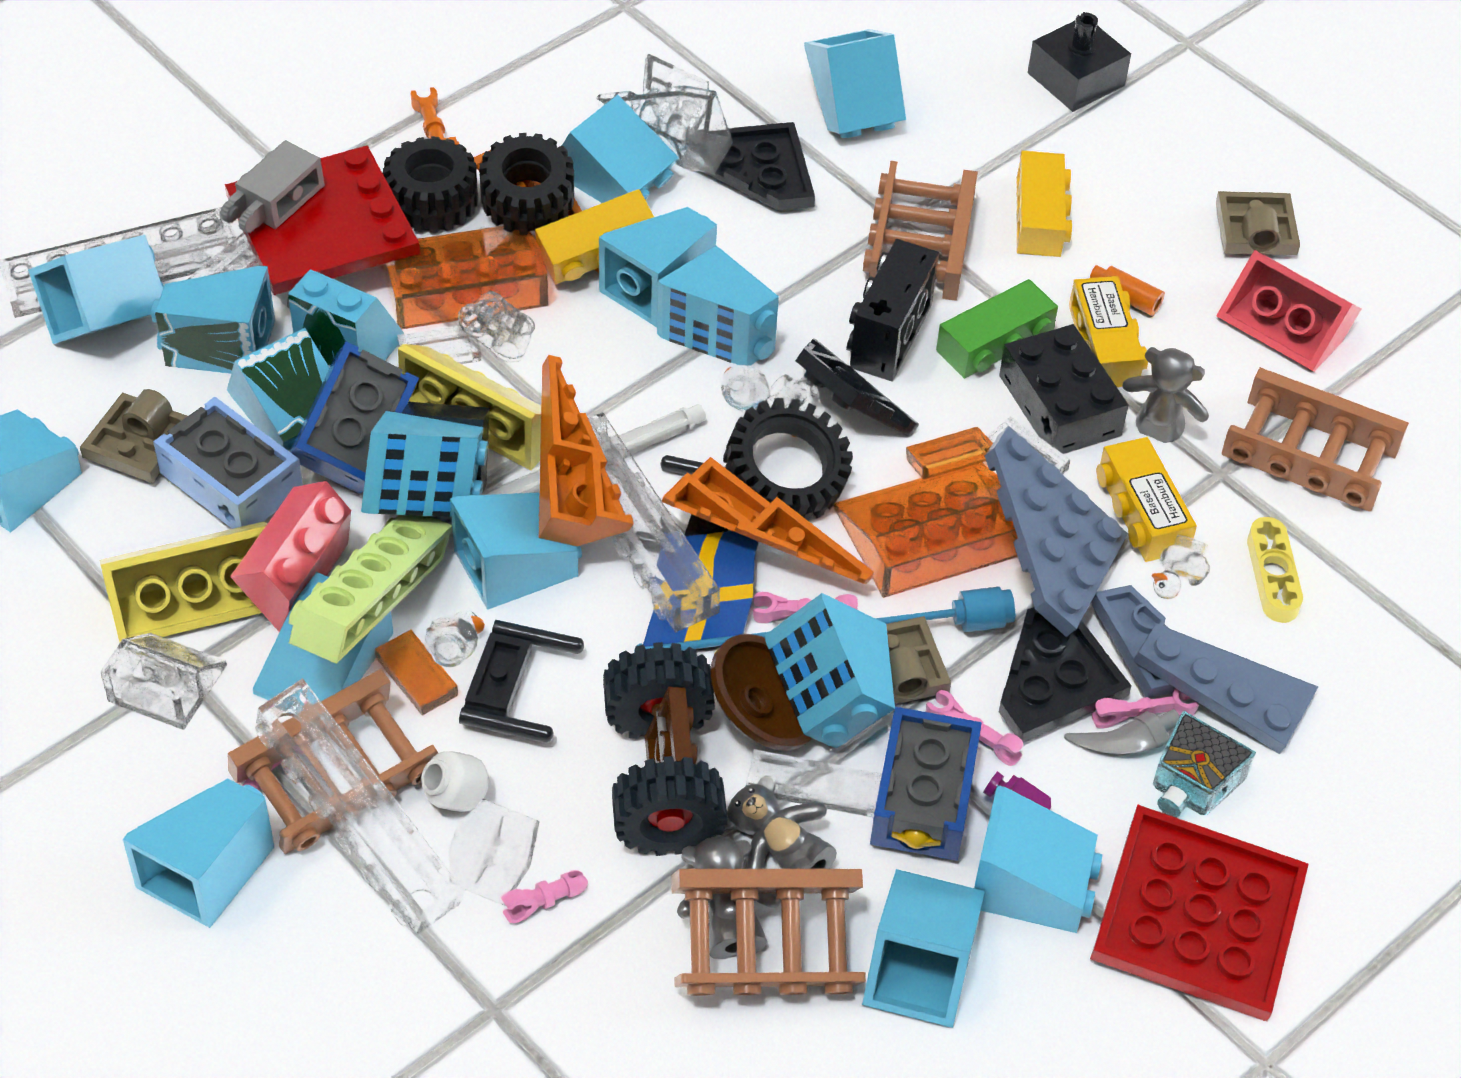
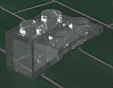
[100,633,227,730]

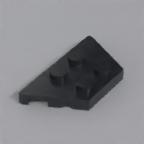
[795,338,920,436]

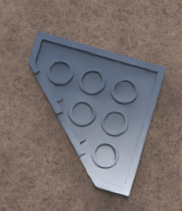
[985,426,1128,637]

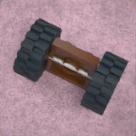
[603,642,728,856]

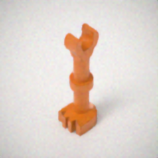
[410,87,459,145]

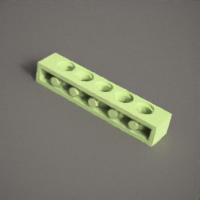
[289,515,452,664]

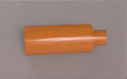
[1090,265,1165,316]

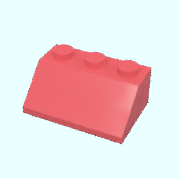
[1216,250,1362,372]
[230,481,351,632]

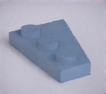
[1091,585,1176,698]

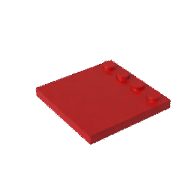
[224,145,420,295]
[1090,804,1309,1022]

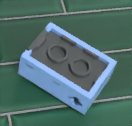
[153,397,303,529]

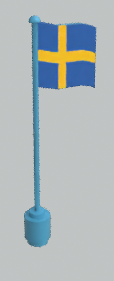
[634,531,1016,653]

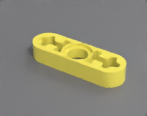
[1247,517,1303,623]

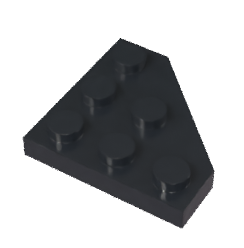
[688,122,815,211]
[998,607,1132,742]

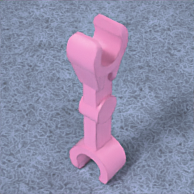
[753,591,858,623]
[1092,689,1199,729]
[926,690,1023,766]

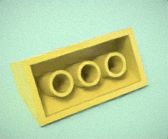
[398,344,541,471]
[99,521,268,647]

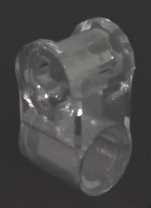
[458,291,535,363]

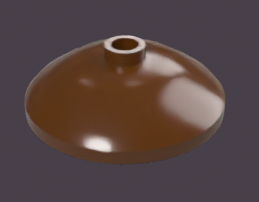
[710,634,812,751]

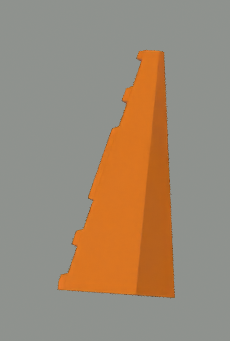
[539,354,634,547]
[662,457,874,584]

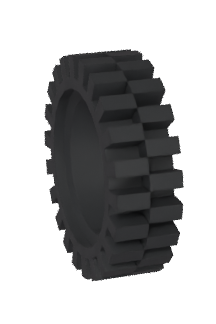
[723,398,853,521]

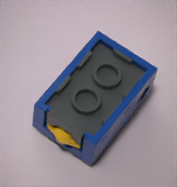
[290,341,419,494]
[870,706,982,861]

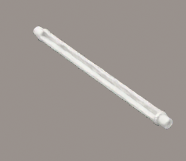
[432,404,706,533]

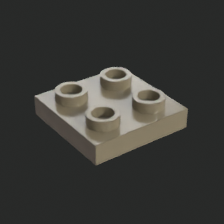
[1215,191,1300,255]
[80,389,187,483]
[886,616,951,704]

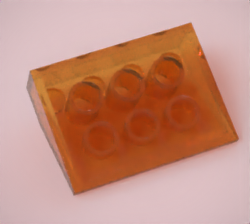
[382,225,549,329]
[834,461,1018,598]

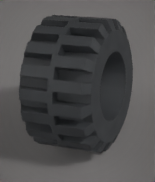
[479,132,574,235]
[383,136,478,233]

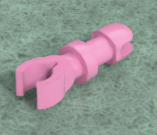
[501,870,588,923]

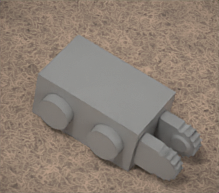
[219,140,325,233]

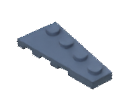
[1133,623,1319,754]

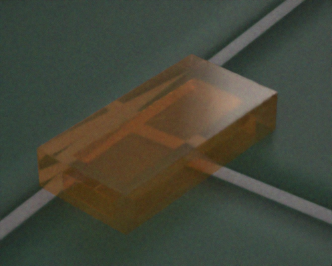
[906,426,993,480]
[375,629,458,716]

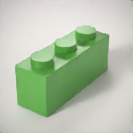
[936,279,1058,379]

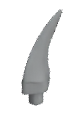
[1064,709,1181,754]

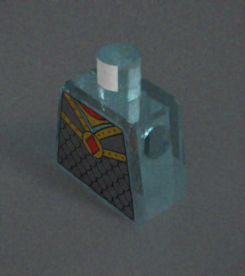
[1152,711,1256,818]

